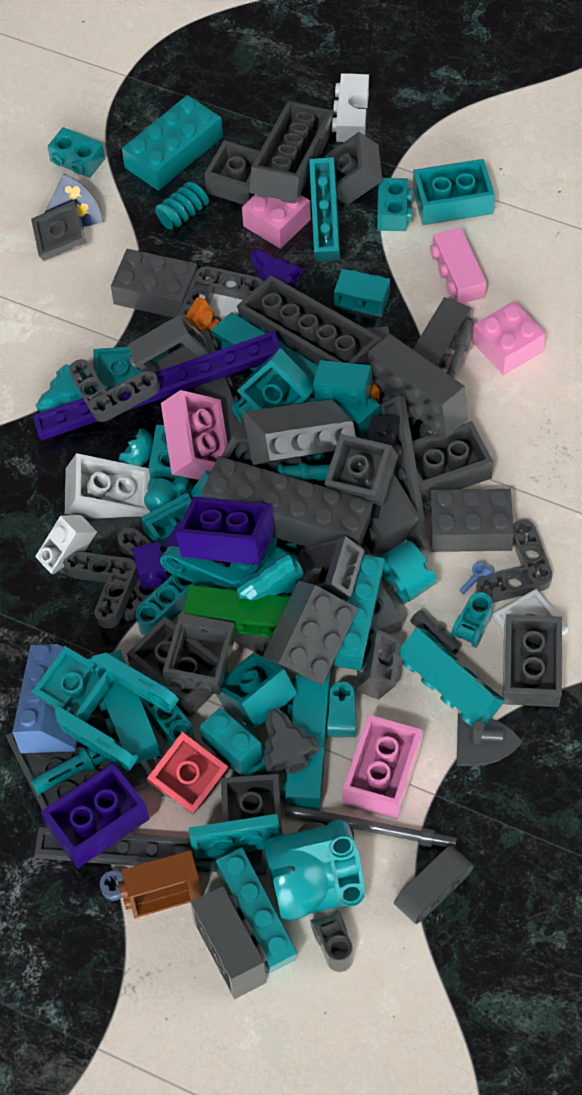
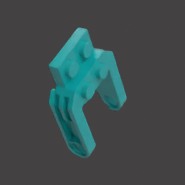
[160,537,298,596]
[32,646,179,771]

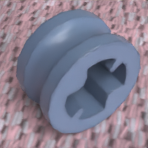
[100,871,124,901]

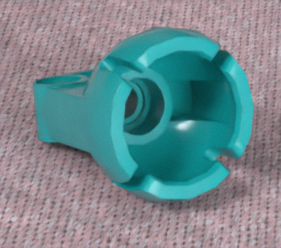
[263,820,365,921]

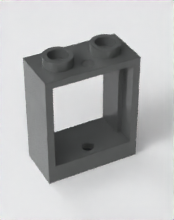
[128,315,210,373]
[287,536,364,600]
[163,613,236,695]

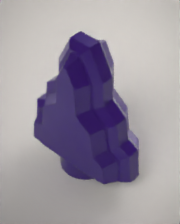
[250,249,304,289]

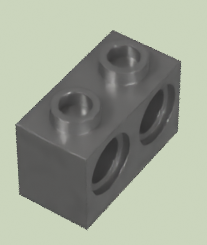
[354,630,401,700]

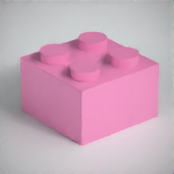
[242,194,311,249]
[472,301,545,375]

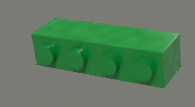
[183,584,291,638]

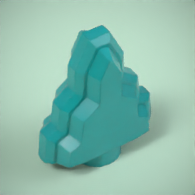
[36,364,94,413]
[237,552,304,600]

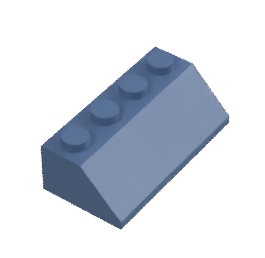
[12,644,77,753]

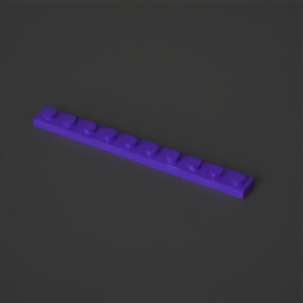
[33,331,281,441]

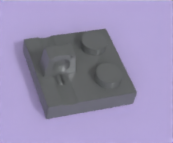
[31,201,87,261]

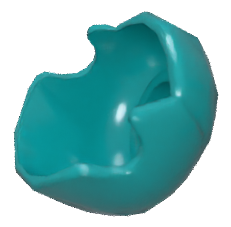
[118,428,153,466]

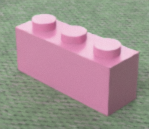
[430,227,486,304]

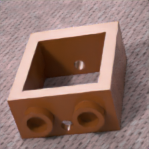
[118,850,202,919]

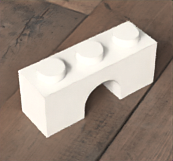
[332,74,369,142]

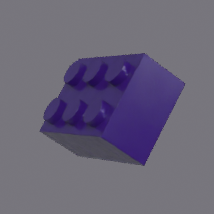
[176,497,276,565]
[41,763,150,869]

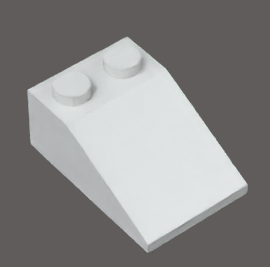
[65,453,150,519]

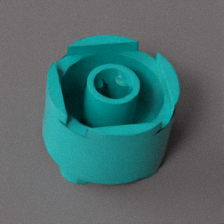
[380,539,437,605]

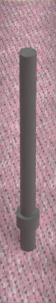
[284,804,457,848]

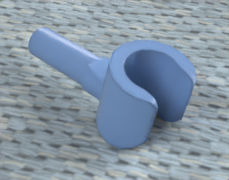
[459,562,493,595]

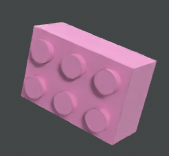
[161,390,228,480]
[342,715,423,819]

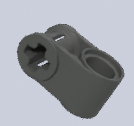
[310,910,353,972]

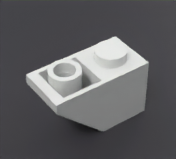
[35,515,97,574]

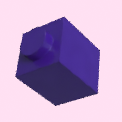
[132,542,167,589]

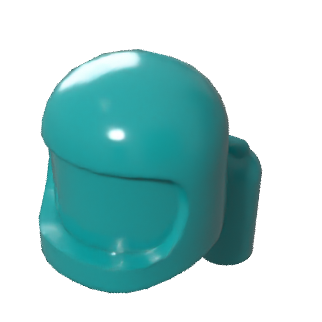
[144,476,193,512]

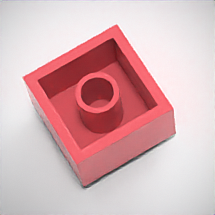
[146,732,228,815]

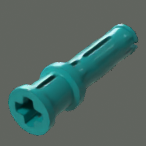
[276,462,331,482]
[30,747,108,796]

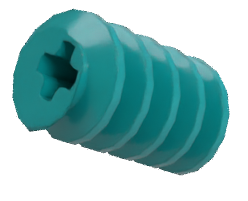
[155,181,209,230]

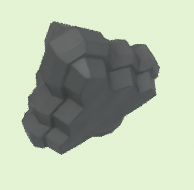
[263,708,321,774]

